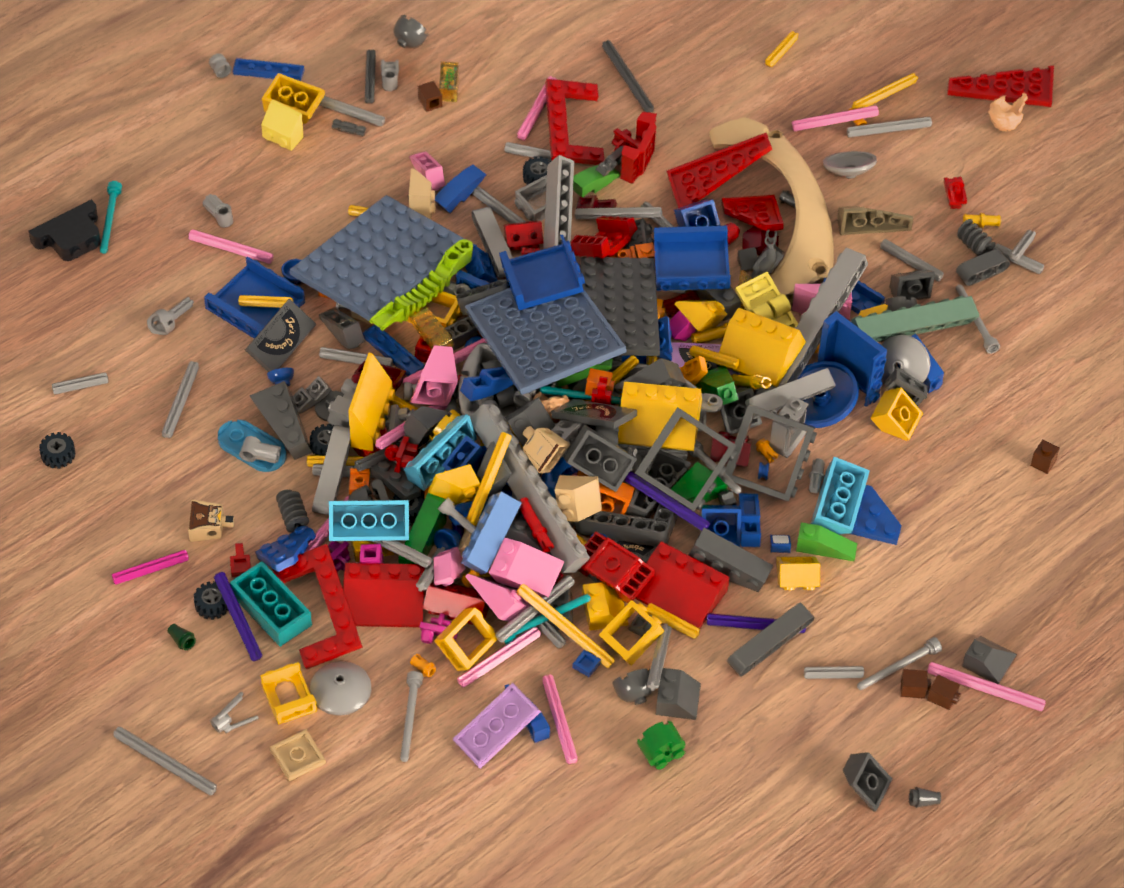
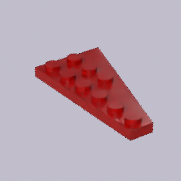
[947,65,1054,107]
[666,133,772,208]

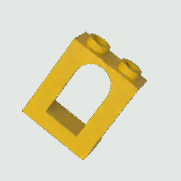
[260,662,317,725]

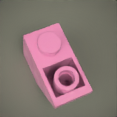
[434,547,466,586]

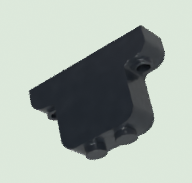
[28,199,101,261]

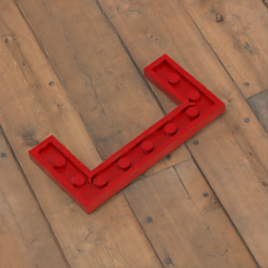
[545,79,605,165]
[272,544,363,670]

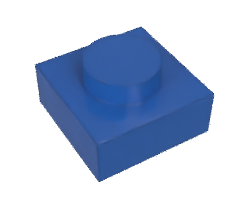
[573,650,601,677]

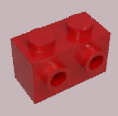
[503,220,544,250]

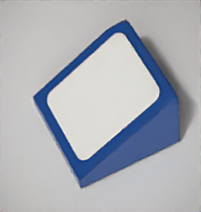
[770,535,791,553]

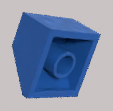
[674,199,721,227]
[700,505,741,547]

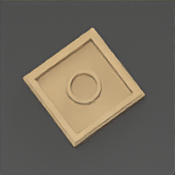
[270,729,326,782]

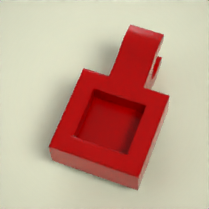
[591,376,612,405]
[230,543,251,577]

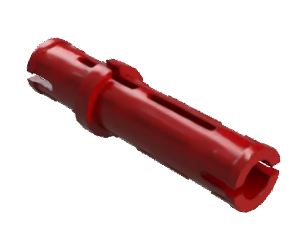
[519,497,554,553]

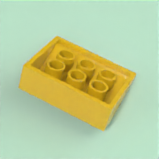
[718,307,806,387]
[348,353,395,451]
[618,382,702,451]

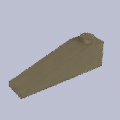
[837,206,913,235]

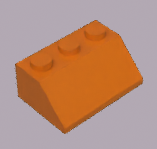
[576,470,635,514]

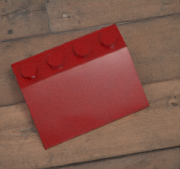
[635,541,730,629]
[344,563,425,628]

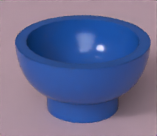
[281,259,302,284]
[267,368,294,386]
[434,529,461,550]

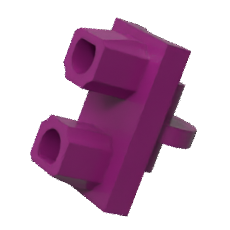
[328,541,351,572]

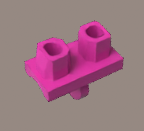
[420,613,458,644]

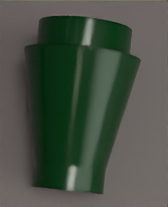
[167,624,196,650]

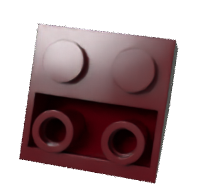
[710,431,753,467]

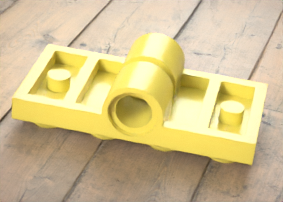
[735,272,798,328]

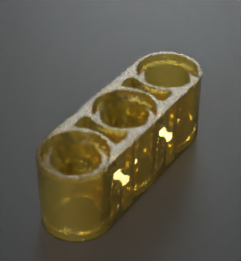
[410,308,454,349]

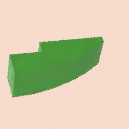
[573,165,621,197]

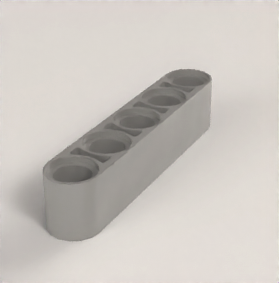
[471,206,513,279]
[745,368,836,419]
[312,425,351,515]

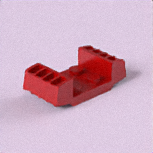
[620,112,657,184]
[571,215,637,258]
[577,531,655,603]

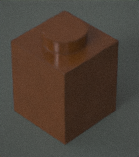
[418,81,442,112]
[1030,439,1060,474]
[901,669,931,699]
[927,675,961,710]

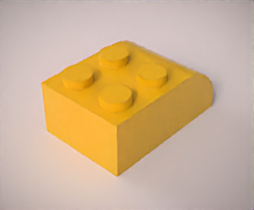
[262,73,325,124]

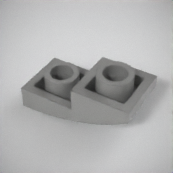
[293,376,332,413]

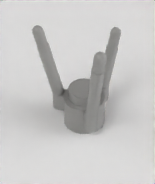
[210,692,259,734]

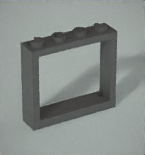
[725,404,817,502]
[635,407,738,512]

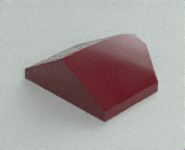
[742,226,779,256]

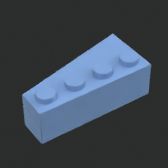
[461,491,521,575]

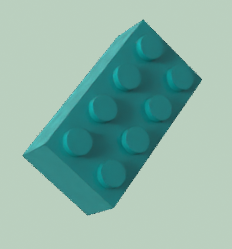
[230,561,312,647]

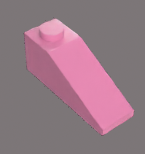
[410,151,445,191]

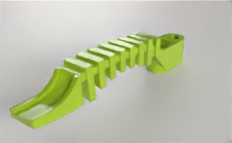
[370,239,473,331]

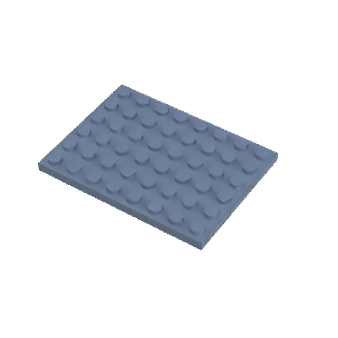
[290,195,464,321]
[465,288,627,395]

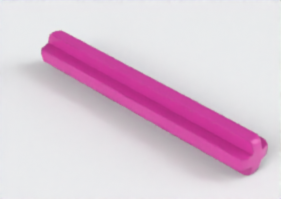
[112,550,189,585]

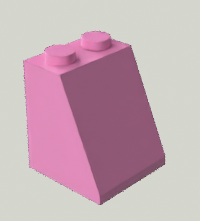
[411,345,458,406]

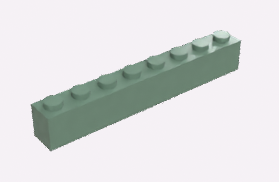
[851,296,980,342]

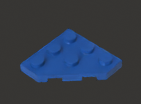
[848,485,902,545]
[255,526,316,572]

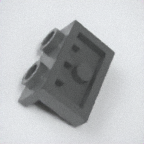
[626,218,654,249]

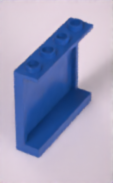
[654,226,731,291]
[499,234,585,310]
[204,256,305,338]
[817,311,887,407]

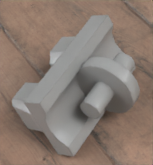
[385,404,411,442]

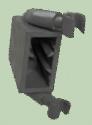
[749,229,785,280]

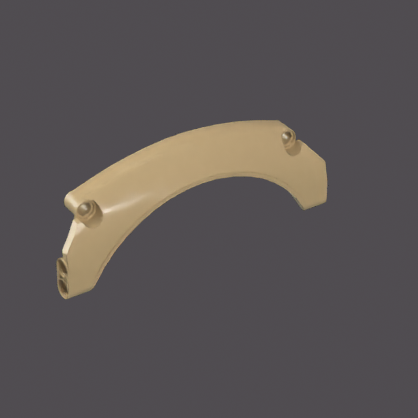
[709,117,834,304]

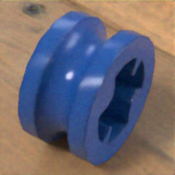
[758,462,769,480]

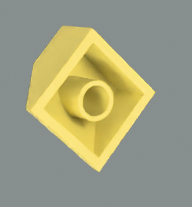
[261,99,303,151]

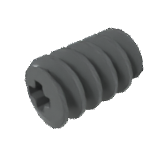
[957,219,996,256]
[276,489,309,533]

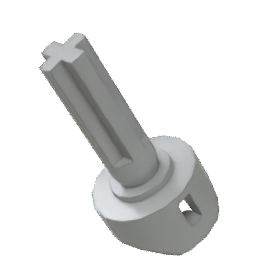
[147,297,194,335]

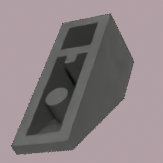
[319,307,365,349]

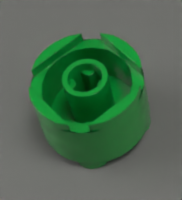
[637,721,685,770]

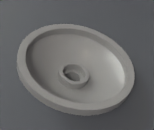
[823,151,877,178]
[881,335,930,383]
[310,661,371,715]

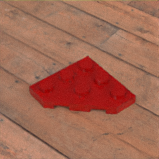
[721,195,784,231]

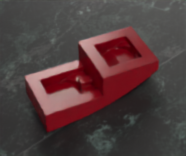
[576,195,617,209]

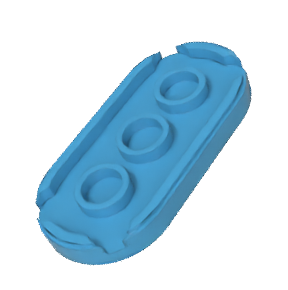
[218,420,286,472]

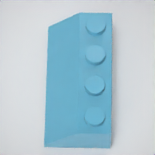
[404,414,477,491]
[810,457,870,534]
[329,500,409,541]

